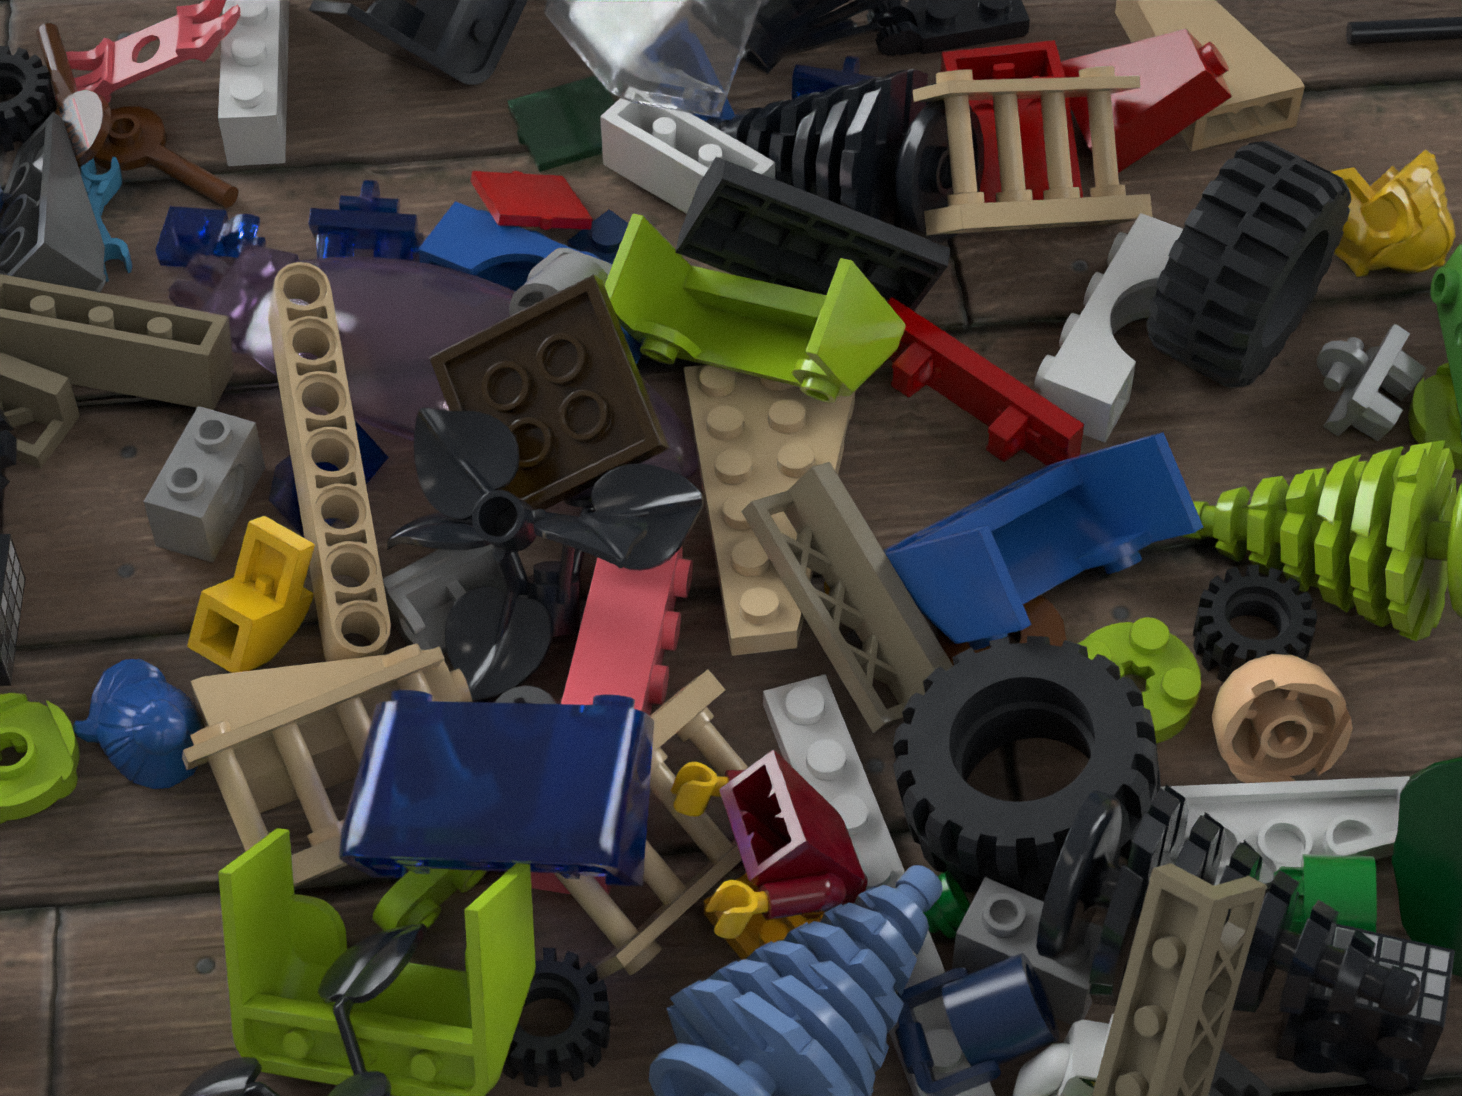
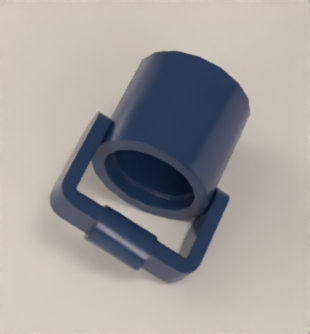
[895,953,1060,1096]

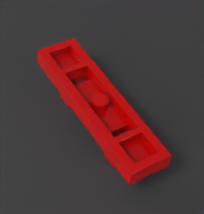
[887,297,1085,466]

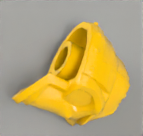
[1332,149,1456,277]

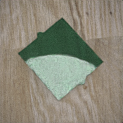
[507,74,617,172]

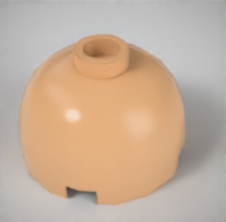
[1211,654,1353,783]

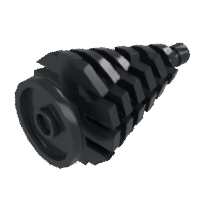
[705,69,984,243]
[1036,784,1421,1016]

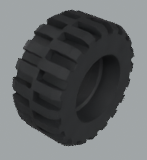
[1147,141,1351,388]
[893,636,1161,902]

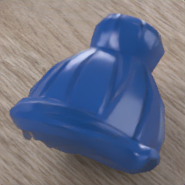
[73,659,203,789]

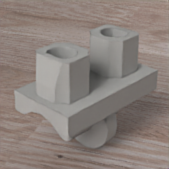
[1317,323,1426,441]

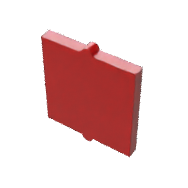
[470,171,593,230]

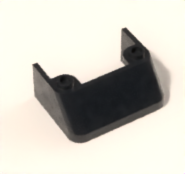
[309,0,528,85]

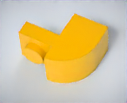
[187,516,315,673]

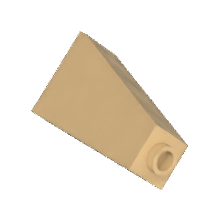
[1115,0,1305,151]
[190,649,473,813]

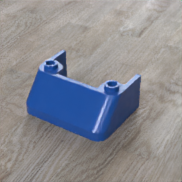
[883,432,1204,650]

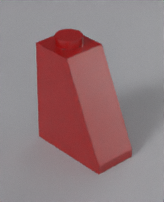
[1061,29,1233,173]

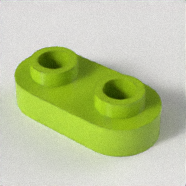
[372,824,490,931]

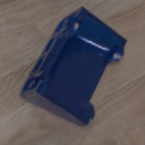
[339,690,654,887]

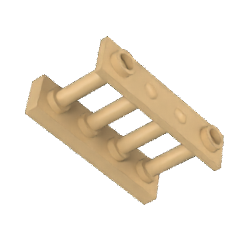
[913,66,1152,235]
[182,643,503,888]
[494,669,749,979]

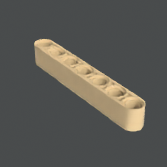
[268,262,391,662]

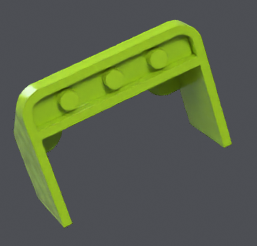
[604,214,906,403]
[218,828,536,1096]

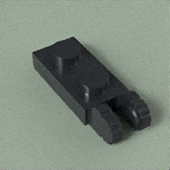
[866,0,1030,57]

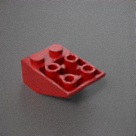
[940,40,1084,203]

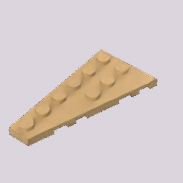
[684,365,856,656]

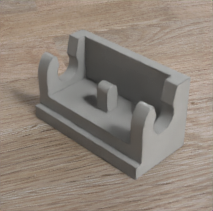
[383,544,528,654]

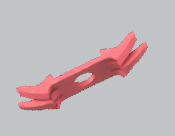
[55,0,240,102]

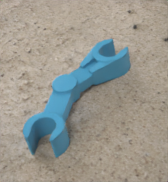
[81,157,133,282]

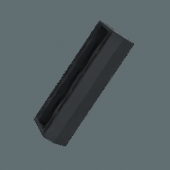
[676,157,950,311]

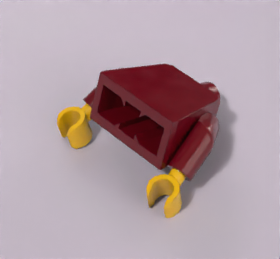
[670,749,868,939]

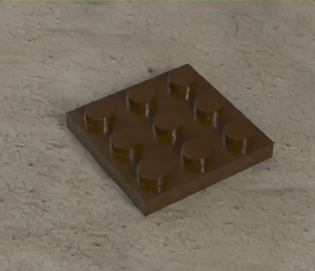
[429,274,670,510]

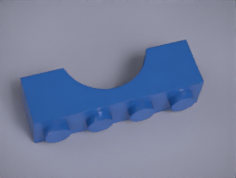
[418,201,643,364]

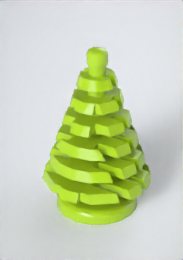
[1182,440,1462,641]

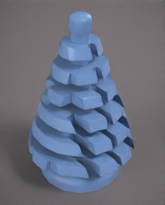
[649,865,942,1096]

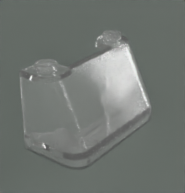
[544,0,762,118]

